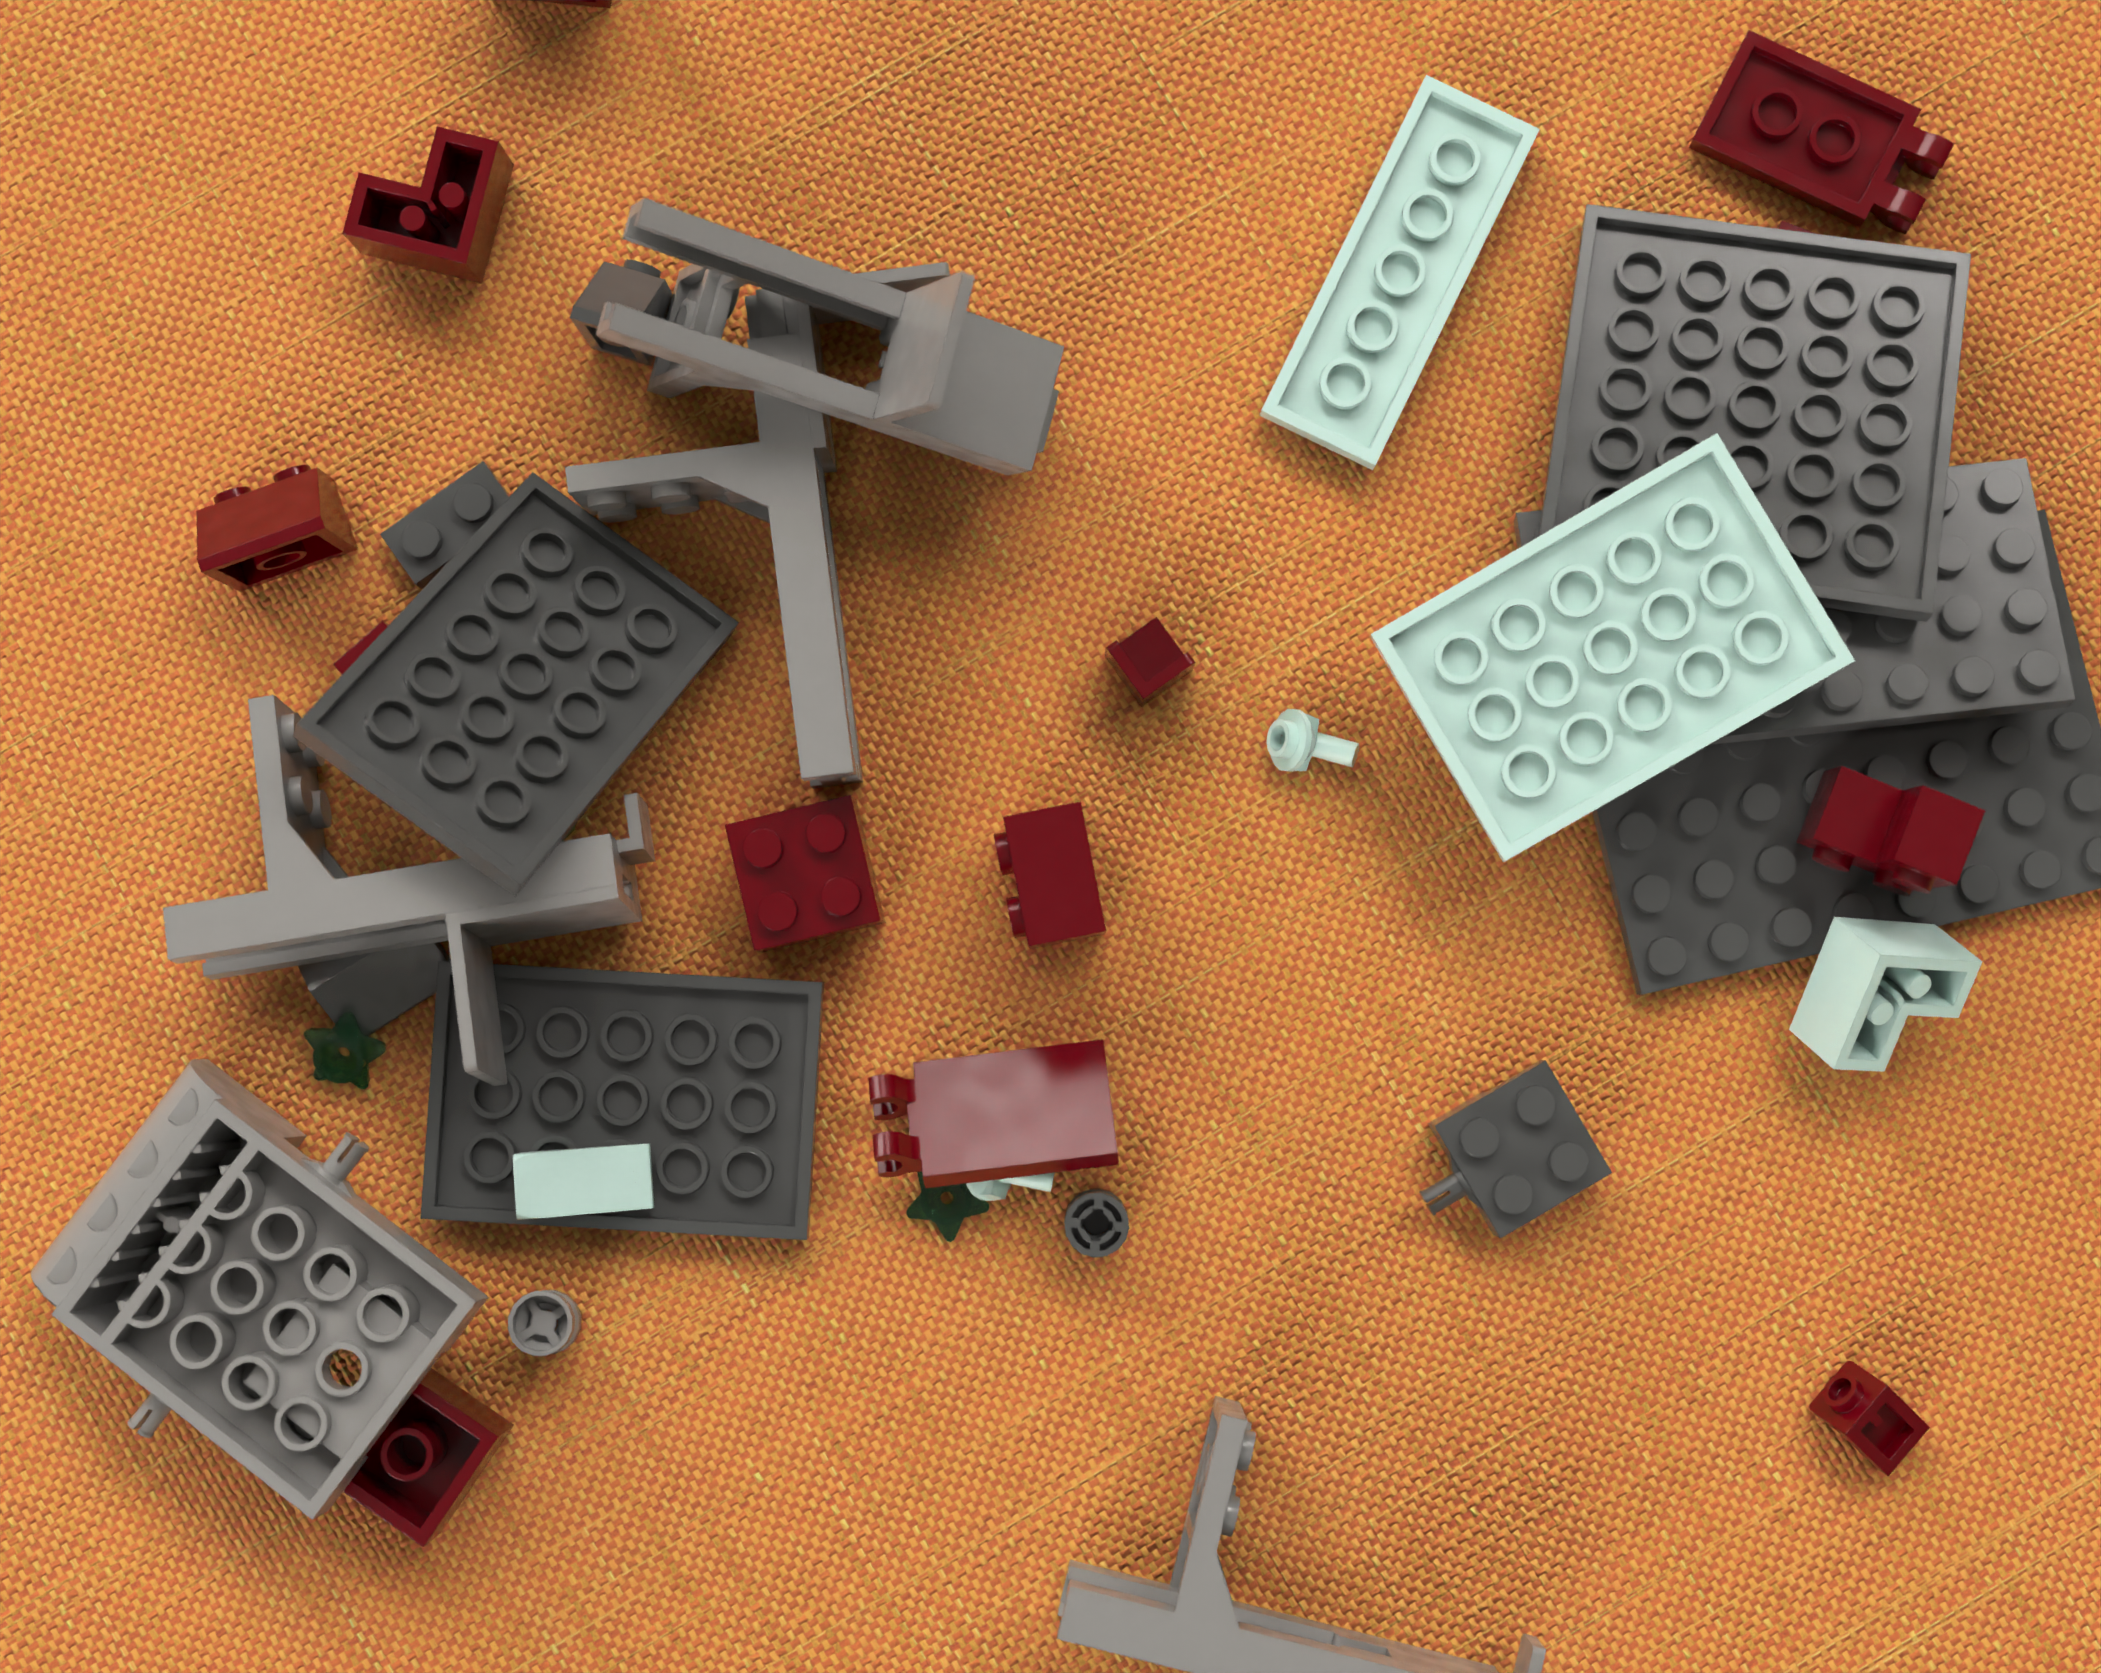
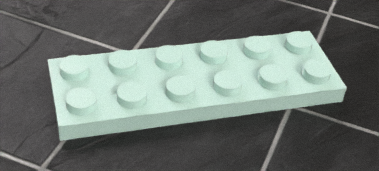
[1260,75,1540,470]

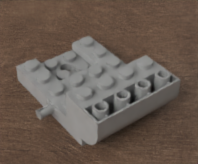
[31,1059,489,1520]

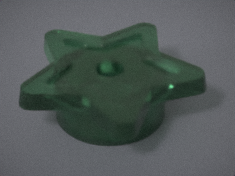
[304,1012,386,1089]
[906,1171,989,1242]

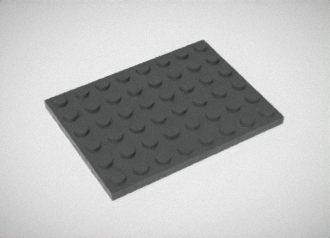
[1592,509,2101,995]

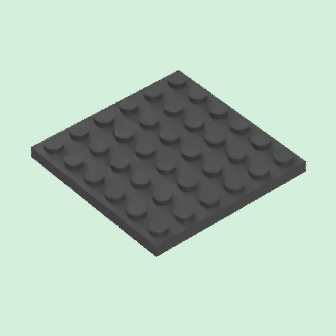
[1538,204,1971,622]

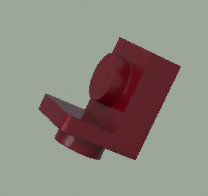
[1809,1361,1930,1476]

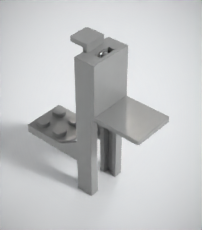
[596,198,1064,476]
[163,695,655,1086]
[1057,1396,1546,1673]

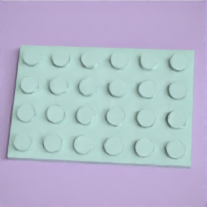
[1370,433,1855,862]

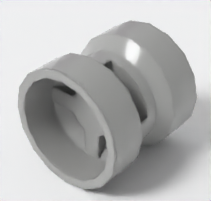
[508,1290,582,1356]

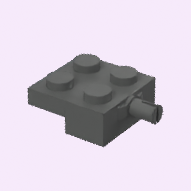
[1419,1060,1612,1238]

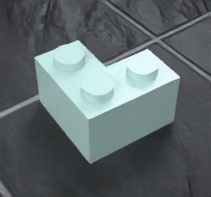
[1789,917,1983,1072]

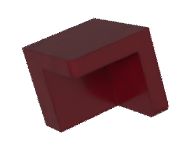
[1105,617,1196,707]

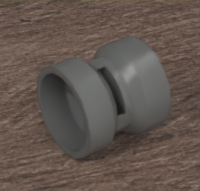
[1064,1188,1129,1258]

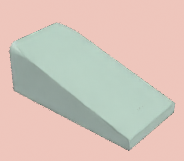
[513,1143,654,1220]

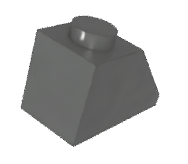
[570,259,673,366]

